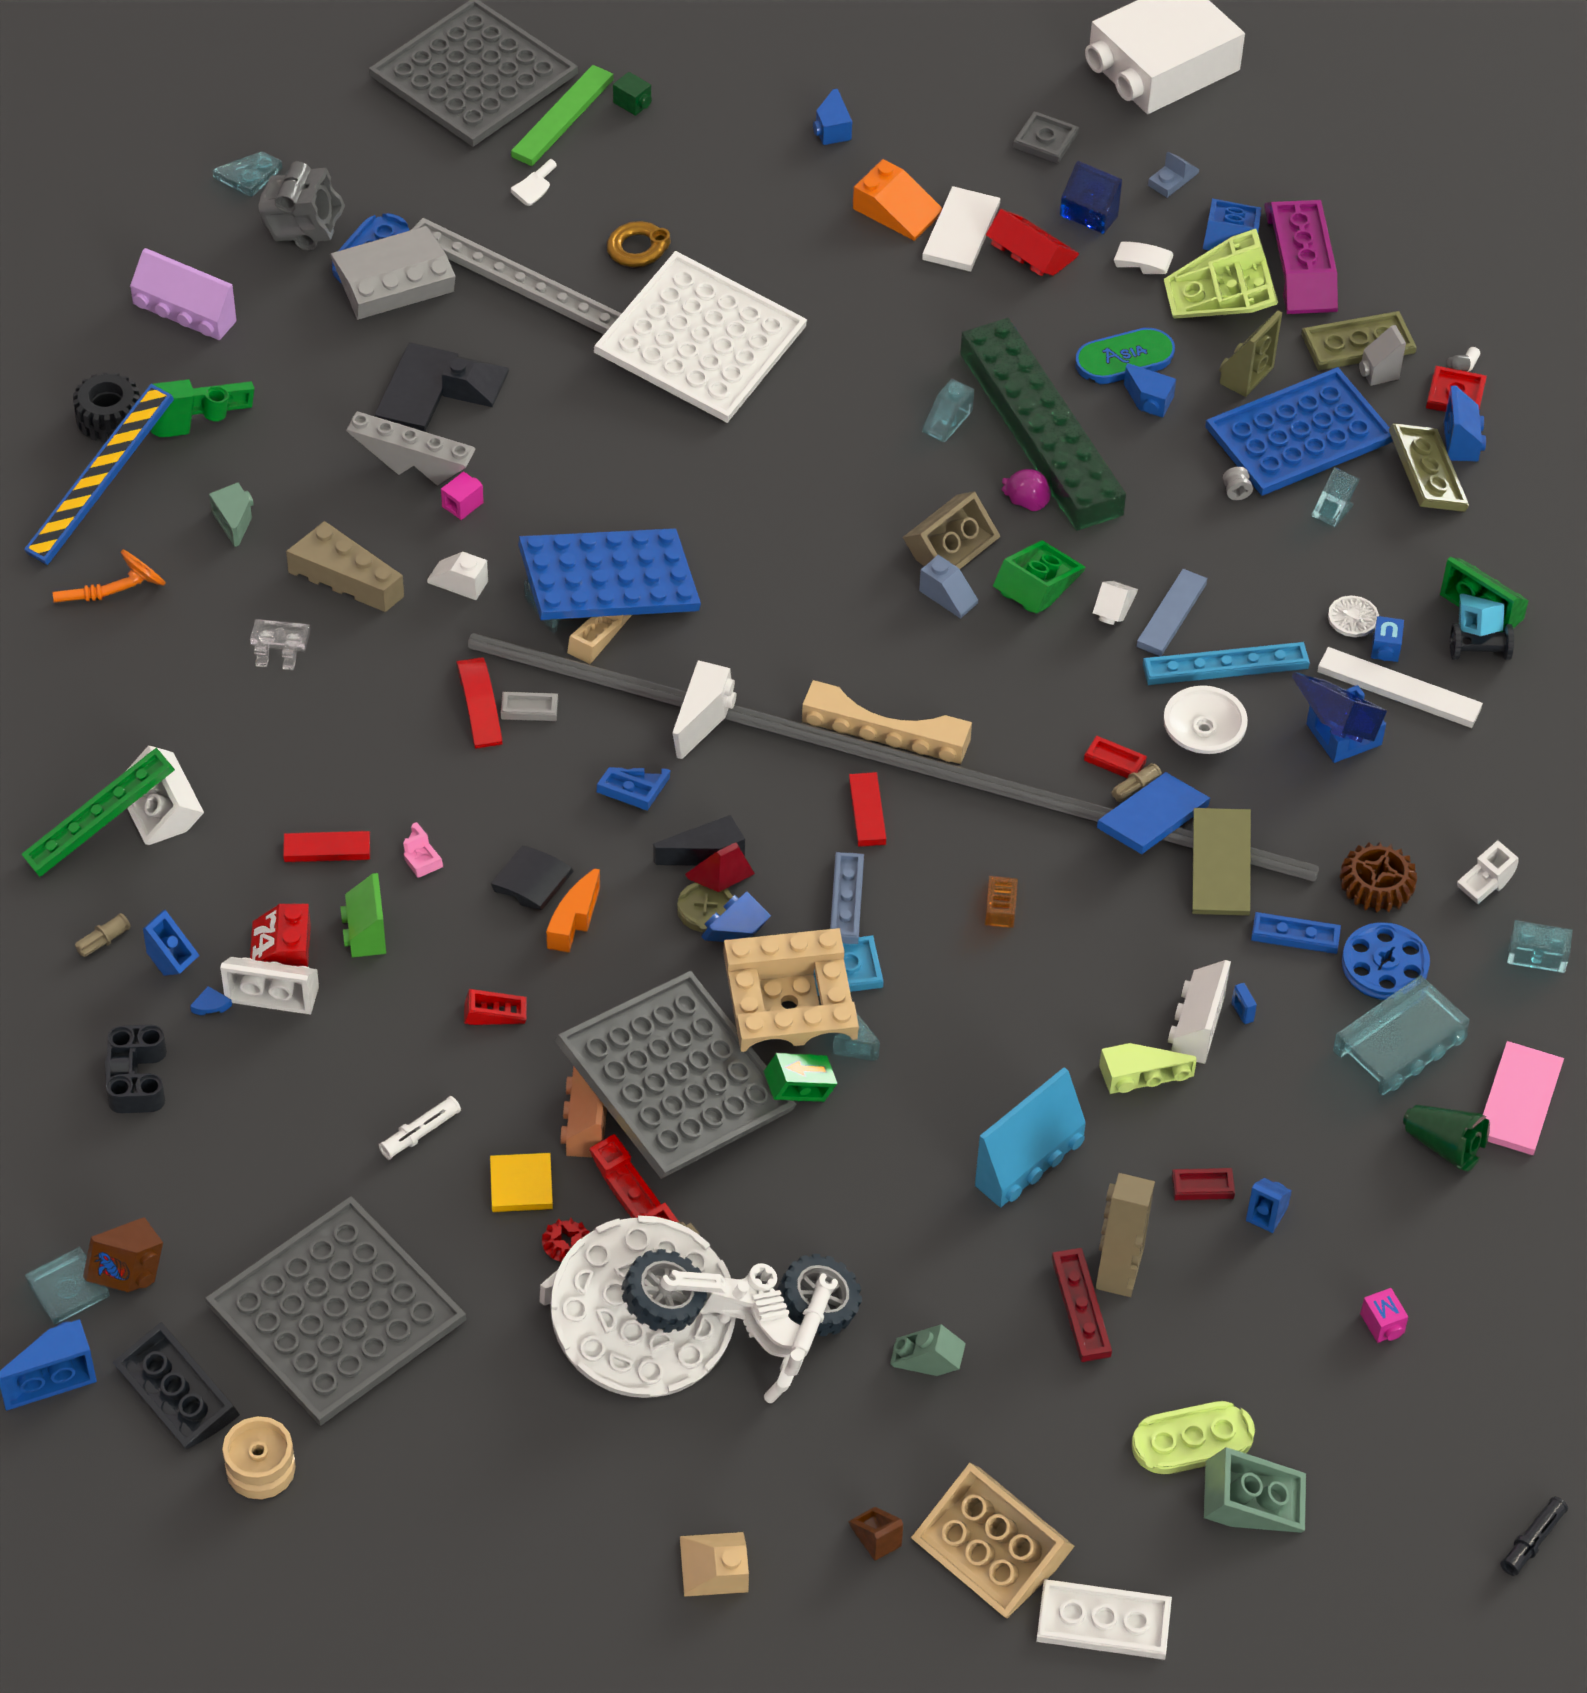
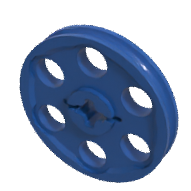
[1342,923,1430,1000]

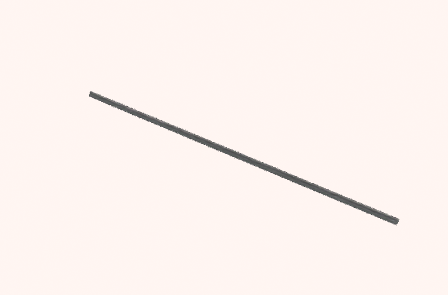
[468,633,1319,881]

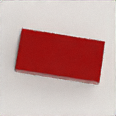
[1084,736,1147,779]

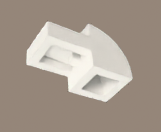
[1457,840,1518,904]

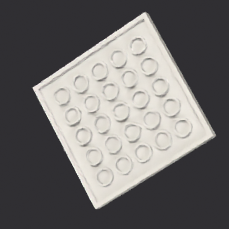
[594,251,807,423]

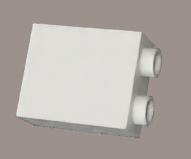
[1085,0,1245,114]

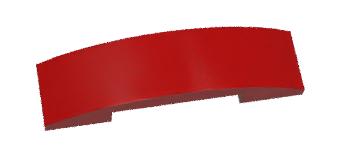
[456,657,503,749]
[589,1134,679,1222]

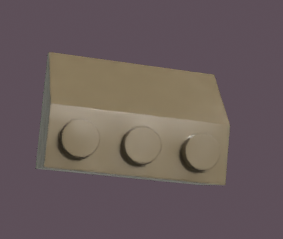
[903,491,1001,569]

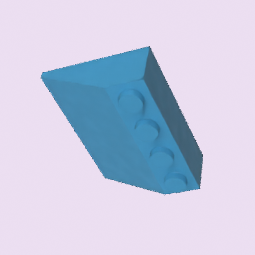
[975,1067,1086,1208]

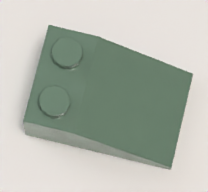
[1204,1447,1306,1533]

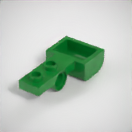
[150,379,255,437]

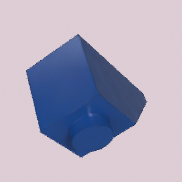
[813,89,852,145]
[1124,363,1176,417]
[143,910,200,976]
[1246,1178,1292,1233]

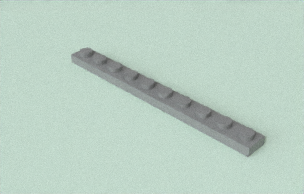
[411,218,622,334]

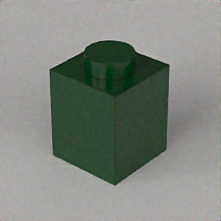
[613,72,652,116]

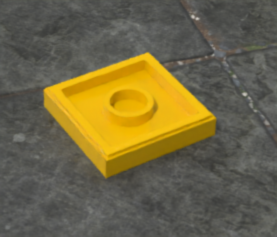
[490,1153,553,1212]

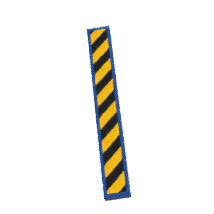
[24,384,174,565]

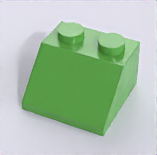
[340,873,386,957]

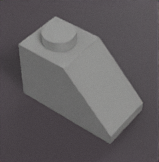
[1359,325,1406,386]

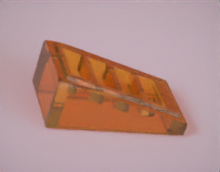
[985,876,1018,928]

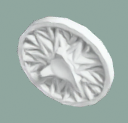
[1328,596,1379,637]

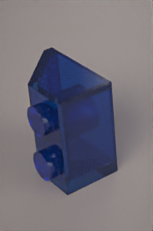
[1060,161,1122,234]

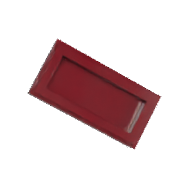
[1172,1168,1235,1200]

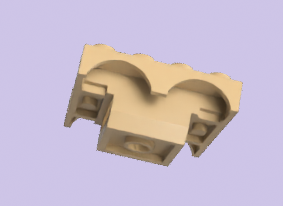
[723,928,859,1052]

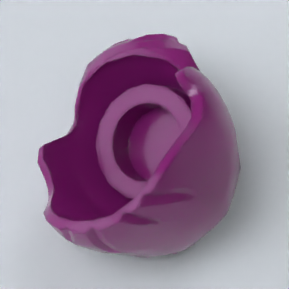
[1002,469,1051,511]

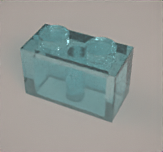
[1507,920,1572,973]

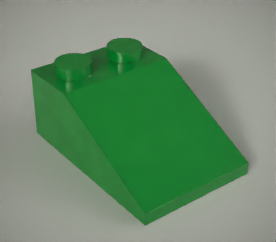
[993,540,1086,614]

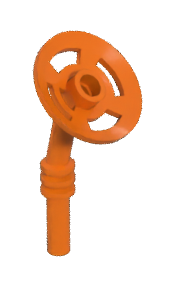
[53,549,166,603]

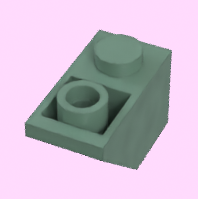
[890,1324,966,1376]

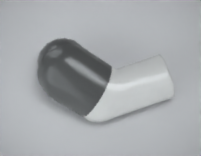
[1446,347,1480,372]

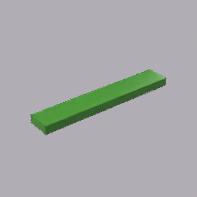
[511,65,613,166]

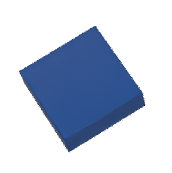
[1232,983,1257,1024]

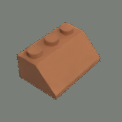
[561,1067,607,1157]

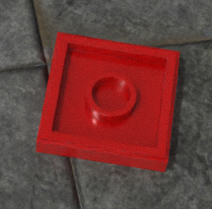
[1426,366,1487,412]

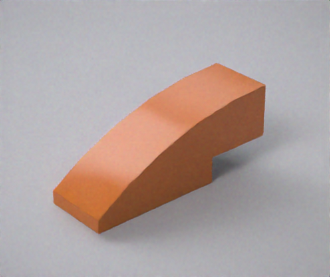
[546,869,600,953]

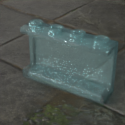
[1333,975,1470,1095]

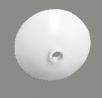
[1164,686,1247,754]

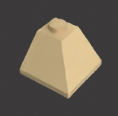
[680,1532,749,1596]

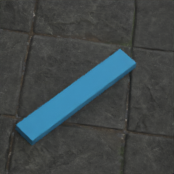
[1143,642,1310,685]

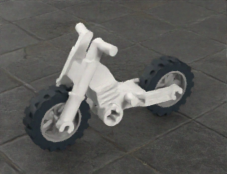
[621,1249,862,1403]

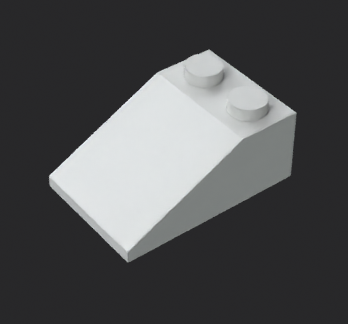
[673,660,736,759]

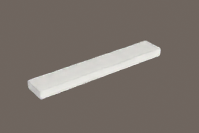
[1317,647,1483,728]

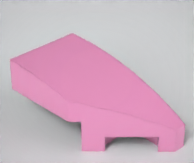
[403,822,443,878]

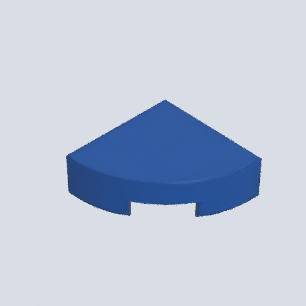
[190,986,232,1015]

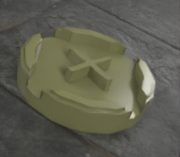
[677,882,733,932]

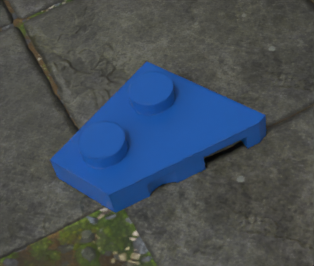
[596,767,671,811]

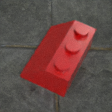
[986,209,1079,276]

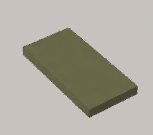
[1301,311,1416,371]
[1389,423,1469,512]
[1192,808,1251,916]

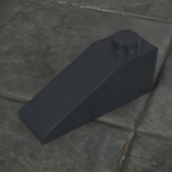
[653,815,745,866]

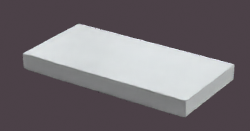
[922,186,1000,272]
[1036,1579,1172,1660]

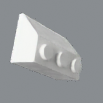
[125,745,204,845]
[220,957,319,1015]
[1168,960,1231,1064]

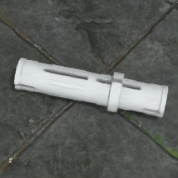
[379,1096,461,1160]

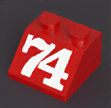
[250,904,311,967]

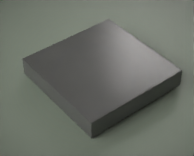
[1013,111,1079,164]

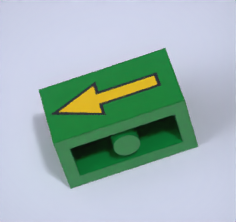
[764,1053,837,1102]

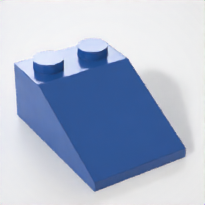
[1203,198,1261,252]
[0,1319,97,1411]

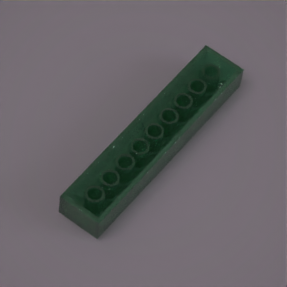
[960,317,1126,531]

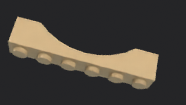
[802,680,972,764]

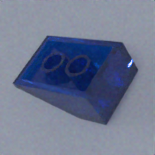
[1292,672,1387,743]

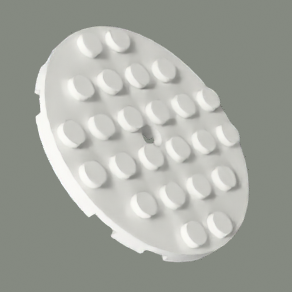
[550,1216,736,1398]

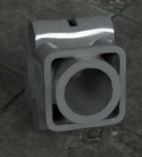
[259,161,345,251]

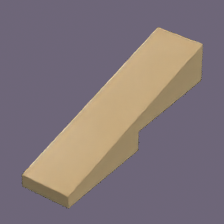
[567,615,632,664]

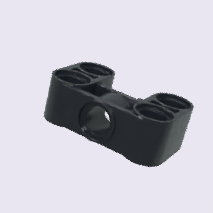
[105,1025,167,1113]

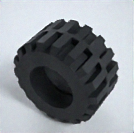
[73,372,140,442]

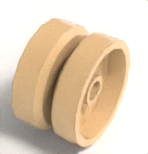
[222,1416,296,1499]

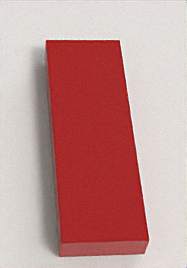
[849,772,886,847]
[284,831,370,862]

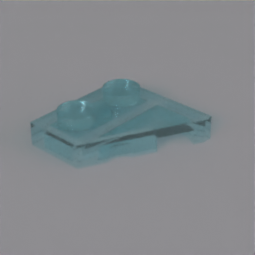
[213,151,283,197]

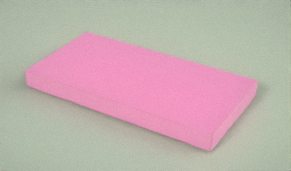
[1483,1041,1564,1155]

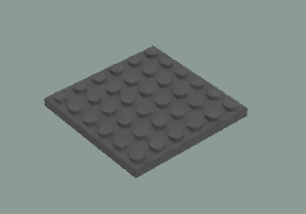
[369,0,578,147]
[555,971,797,1179]
[205,1196,466,1426]

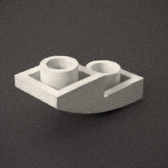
[1114,242,1173,274]

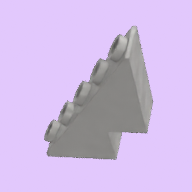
[346,411,475,486]

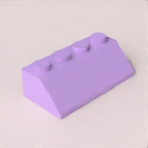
[130,248,236,340]

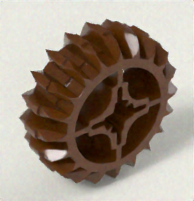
[1339,842,1417,913]

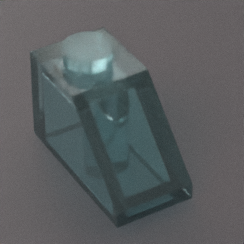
[923,379,974,442]

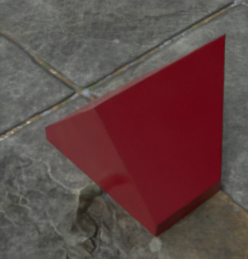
[685,842,755,892]

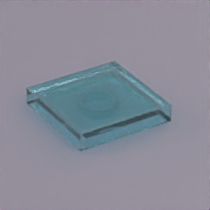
[25,1247,110,1324]

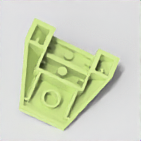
[1164,229,1278,319]

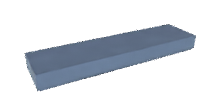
[1137,569,1207,656]
[830,852,864,944]

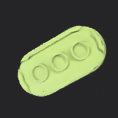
[1132,1401,1255,1474]

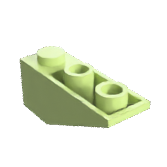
[1099,1043,1197,1094]

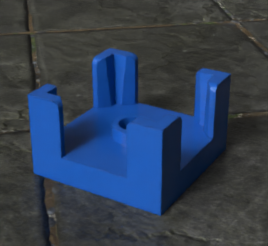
[1306,685,1386,763]

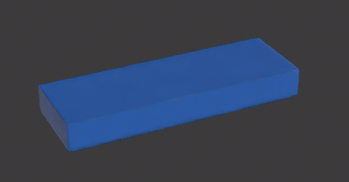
[1251,912,1341,954]

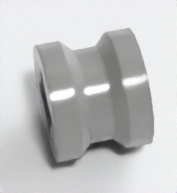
[1223,467,1253,500]

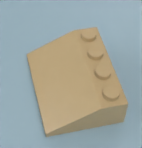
[911,1463,1075,1618]

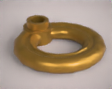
[607,221,671,268]

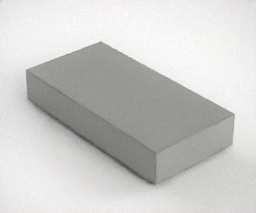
[501,692,558,721]

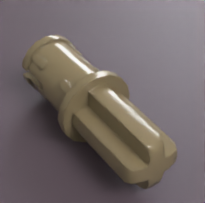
[1111,763,1162,802]
[75,913,131,957]

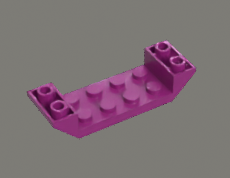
[1264,200,1338,314]

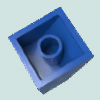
[1443,386,1486,461]

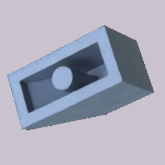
[919,555,978,619]

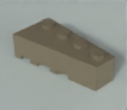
[286,521,404,612]
[1095,1173,1155,1297]

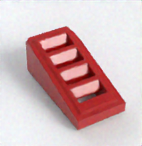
[464,989,526,1025]

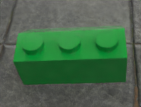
[1440,556,1529,632]

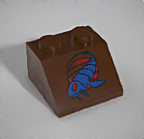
[83,1217,163,1292]

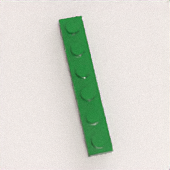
[21,747,175,877]

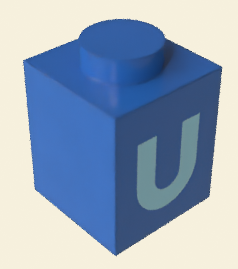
[1371,616,1404,662]

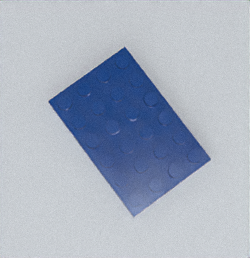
[1205,367,1393,496]
[518,528,701,620]

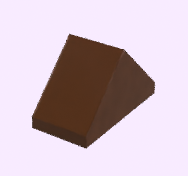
[848,1507,903,1561]

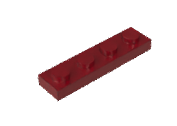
[1052,1248,1112,1362]

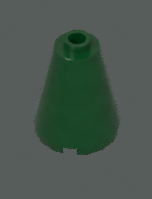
[1403,1105,1490,1172]

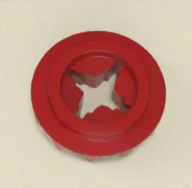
[542,1218,590,1262]

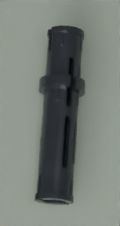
[1500,1496,1568,1576]

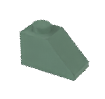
[209,483,254,547]

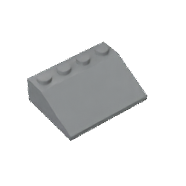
[330,226,455,320]

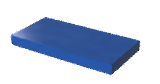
[1097,772,1210,854]

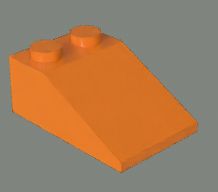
[853,159,943,241]

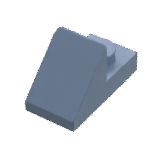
[1148,152,1199,198]

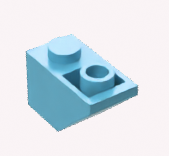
[1459,594,1504,636]

